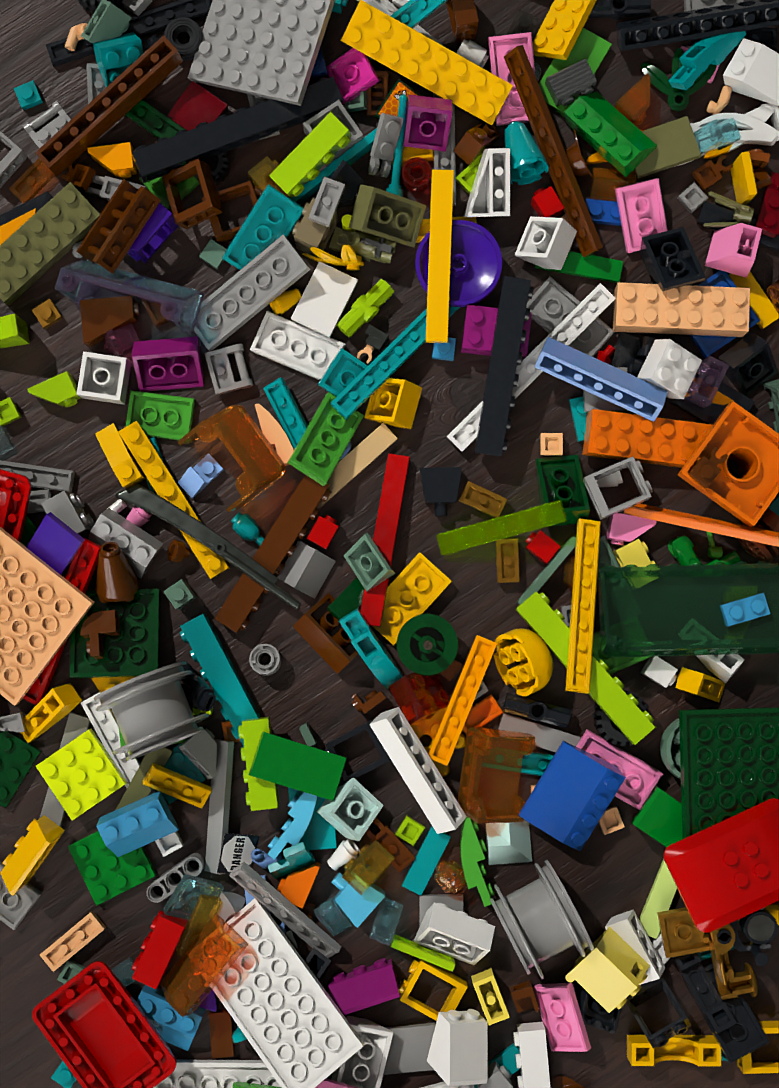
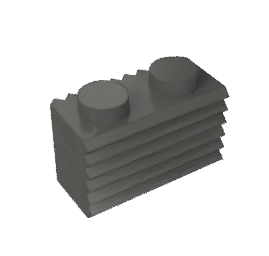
[545,59,597,107]

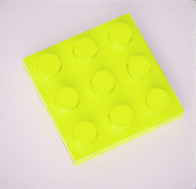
[36,728,128,821]

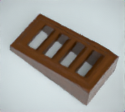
[366,71,388,116]

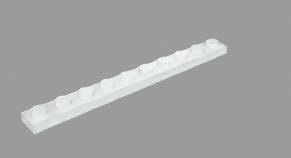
[447,283,616,452]

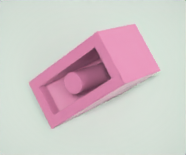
[606,513,656,546]

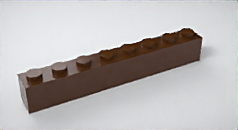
[35,35,183,177]
[214,475,332,633]

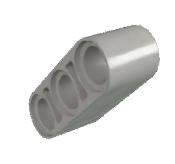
[147,853,205,903]

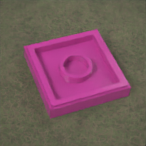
[326,48,379,104]

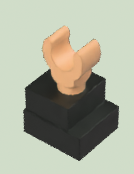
[357,324,389,364]

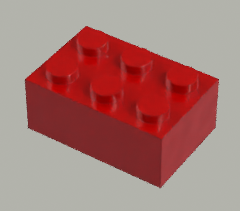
[131,906,191,989]

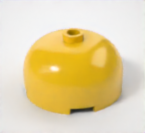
[494,628,553,696]

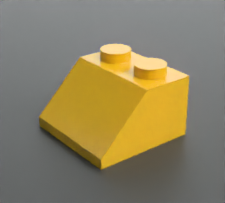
[364,378,422,429]

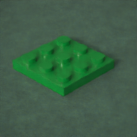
[68,831,157,906]

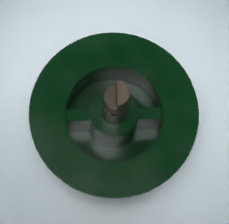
[397,614,458,675]

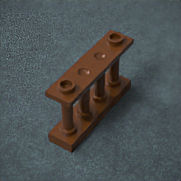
[76,179,161,274]

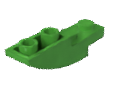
[460,814,495,907]

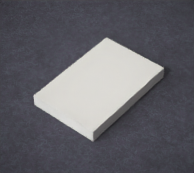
[291,261,358,338]

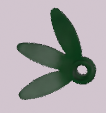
[641,48,717,111]

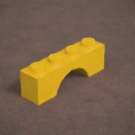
[627,1035,721,1066]

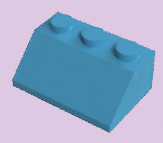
[96,791,179,857]
[136,985,206,1051]

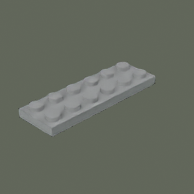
[185,235,311,351]

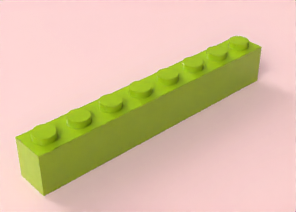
[515,591,655,745]

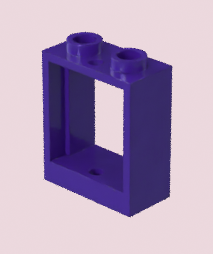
[128,203,179,263]

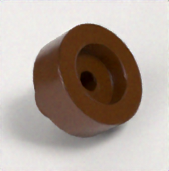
[167,540,190,563]

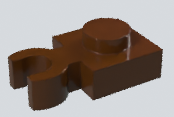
[692,155,733,191]
[61,163,96,191]
[688,447,728,488]

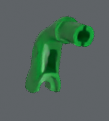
[668,536,741,576]

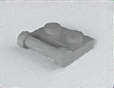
[23,101,71,148]
[205,344,254,395]

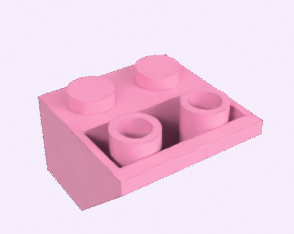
[705,223,762,278]

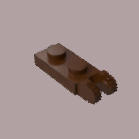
[365,816,416,873]

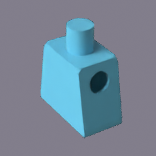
[331,872,385,928]

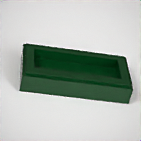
[327,577,364,620]

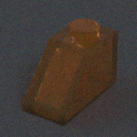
[614,73,650,125]

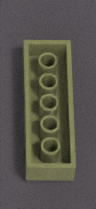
[0,182,100,305]

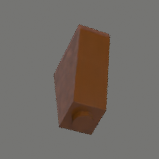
[80,296,140,347]

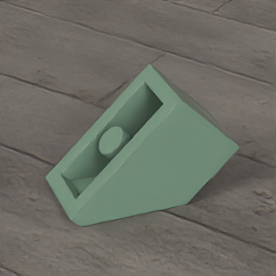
[81,0,131,43]

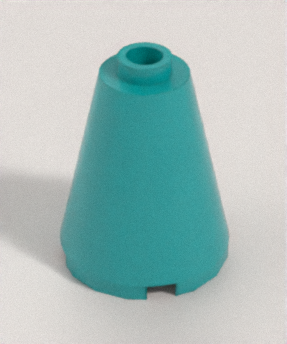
[505,121,549,185]

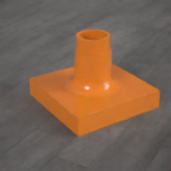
[677,401,779,527]

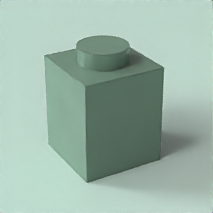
[163,579,197,610]

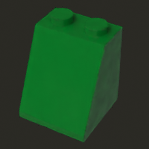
[632,786,682,847]

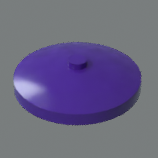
[415,220,502,307]

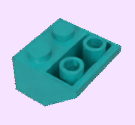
[93,32,144,87]

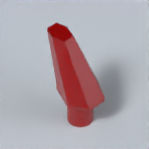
[597,345,615,364]

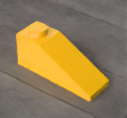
[95,423,146,489]
[21,683,82,743]

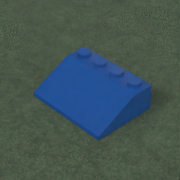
[518,741,626,851]

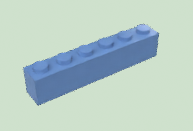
[534,337,668,422]

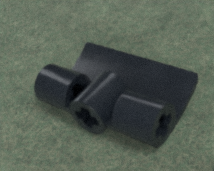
[612,332,659,377]

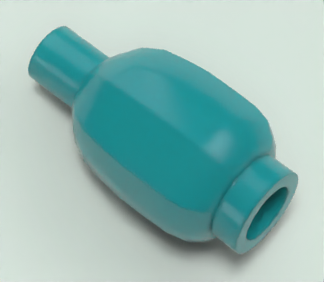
[231,512,264,546]

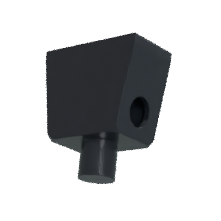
[420,467,462,516]

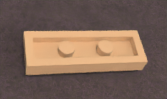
[40,910,106,972]

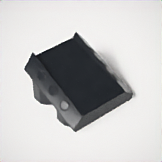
[575,981,622,1034]

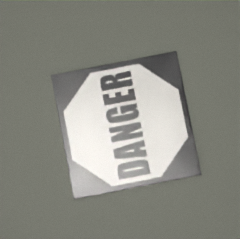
[217,833,259,873]

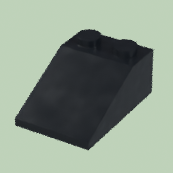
[640,227,706,291]

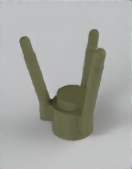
[704,191,754,227]

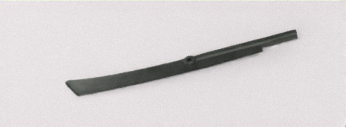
[115,484,301,610]

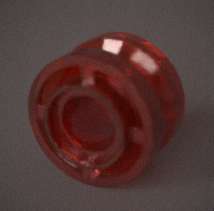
[402,157,432,192]

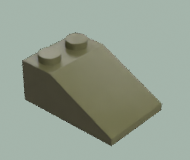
[348,185,427,248]

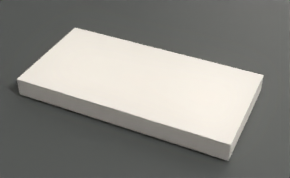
[250,311,346,380]

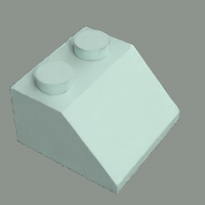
[317,778,384,841]

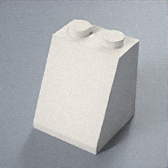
[427,1009,488,1086]

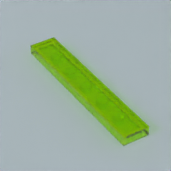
[436,500,567,555]

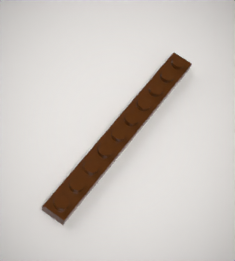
[504,45,603,257]

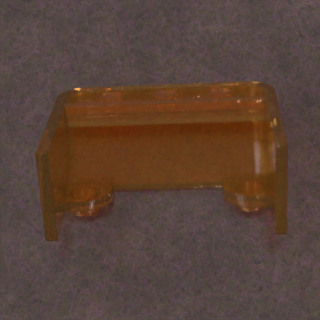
[178,404,285,513]

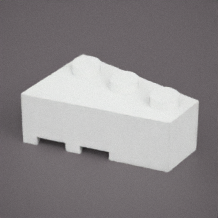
[464,148,510,217]

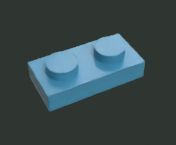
[720,593,770,627]

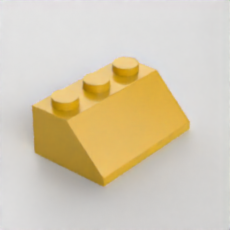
[0,815,65,896]

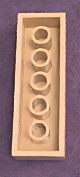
[613,282,750,337]

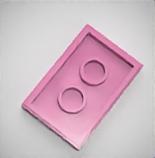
[615,178,668,253]
[533,983,591,1052]

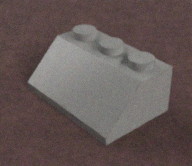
[88,508,164,579]

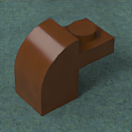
[80,610,120,659]

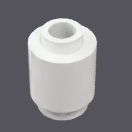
[457,39,489,68]

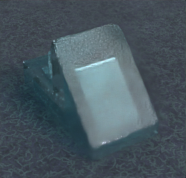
[694,118,741,154]
[314,896,352,936]
[369,897,404,946]

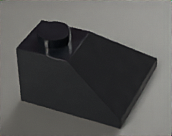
[329,160,365,208]

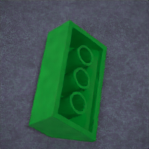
[564,91,657,177]

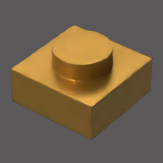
[32,299,63,330]

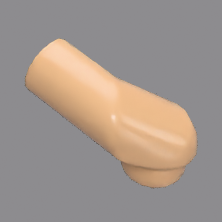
[64,23,87,51]
[706,86,732,115]

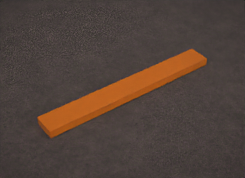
[624,503,779,547]

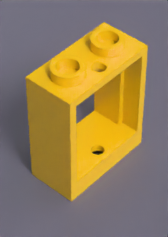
[400,959,468,1021]
[737,1021,779,1074]

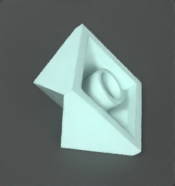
[485,818,532,865]

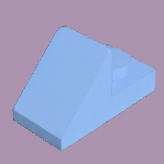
[178,453,224,499]

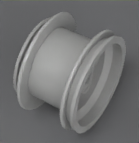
[94,661,209,761]
[489,860,594,979]

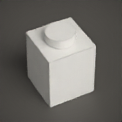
[640,655,678,688]

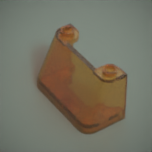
[458,727,535,823]

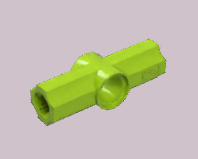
[336,279,394,338]

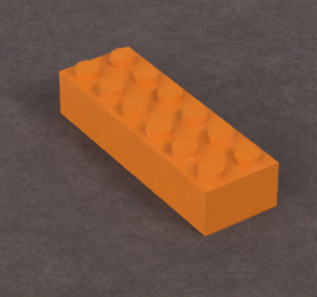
[582,409,713,468]

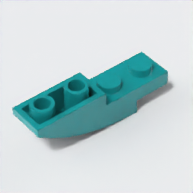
[669,31,746,90]
[339,608,405,689]

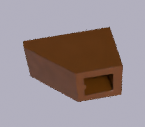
[453,121,501,165]

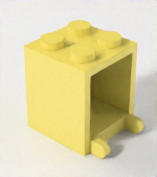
[565,927,650,1013]

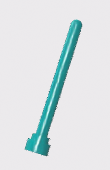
[386,94,408,197]

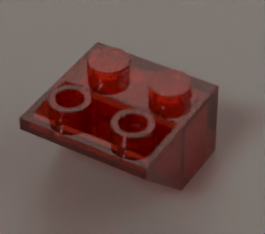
[389,673,450,725]

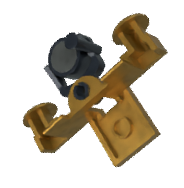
[657,907,778,1000]

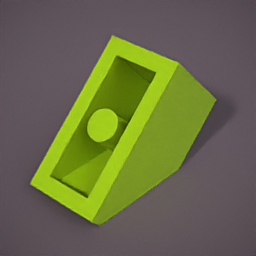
[27,371,81,407]

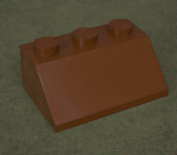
[293,593,359,674]

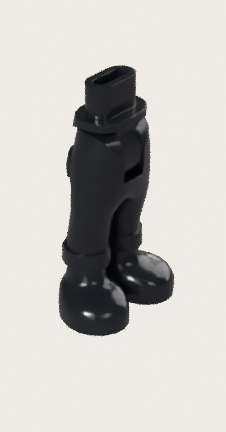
[176,661,216,711]

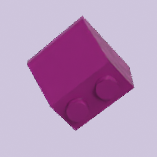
[403,95,452,152]

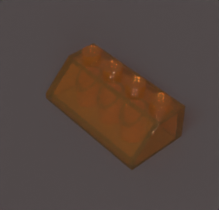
[160,914,249,1017]

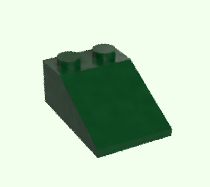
[535,455,590,527]

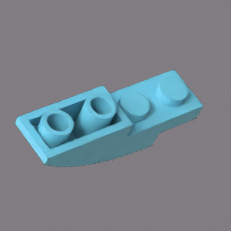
[267,792,317,860]

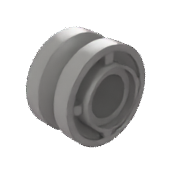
[249,644,282,676]

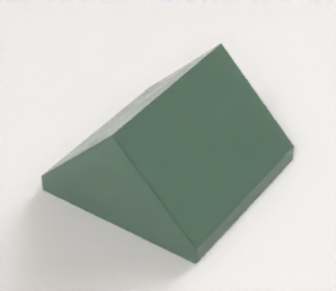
[344,533,395,592]

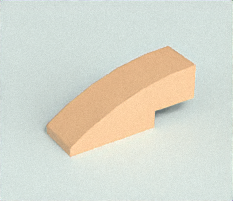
[255,403,294,467]

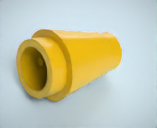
[269,288,301,315]

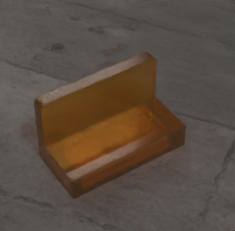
[590,168,637,201]

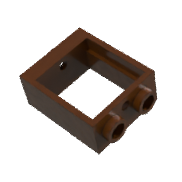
[446,0,479,44]
[162,158,223,229]
[202,181,260,244]

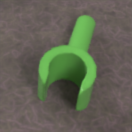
[706,531,723,559]

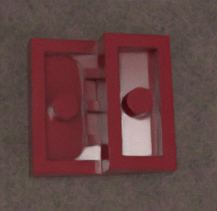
[167,81,229,131]

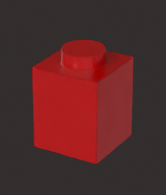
[531,186,564,218]
[307,515,339,550]
[525,530,561,564]

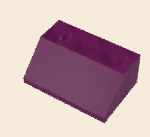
[132,336,204,392]
[328,958,400,1015]

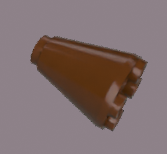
[95,542,139,603]

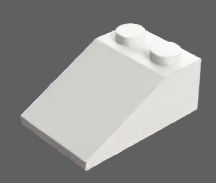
[723,38,779,106]

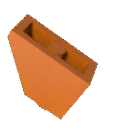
[277,862,321,909]

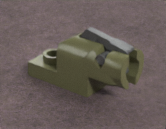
[329,227,397,264]

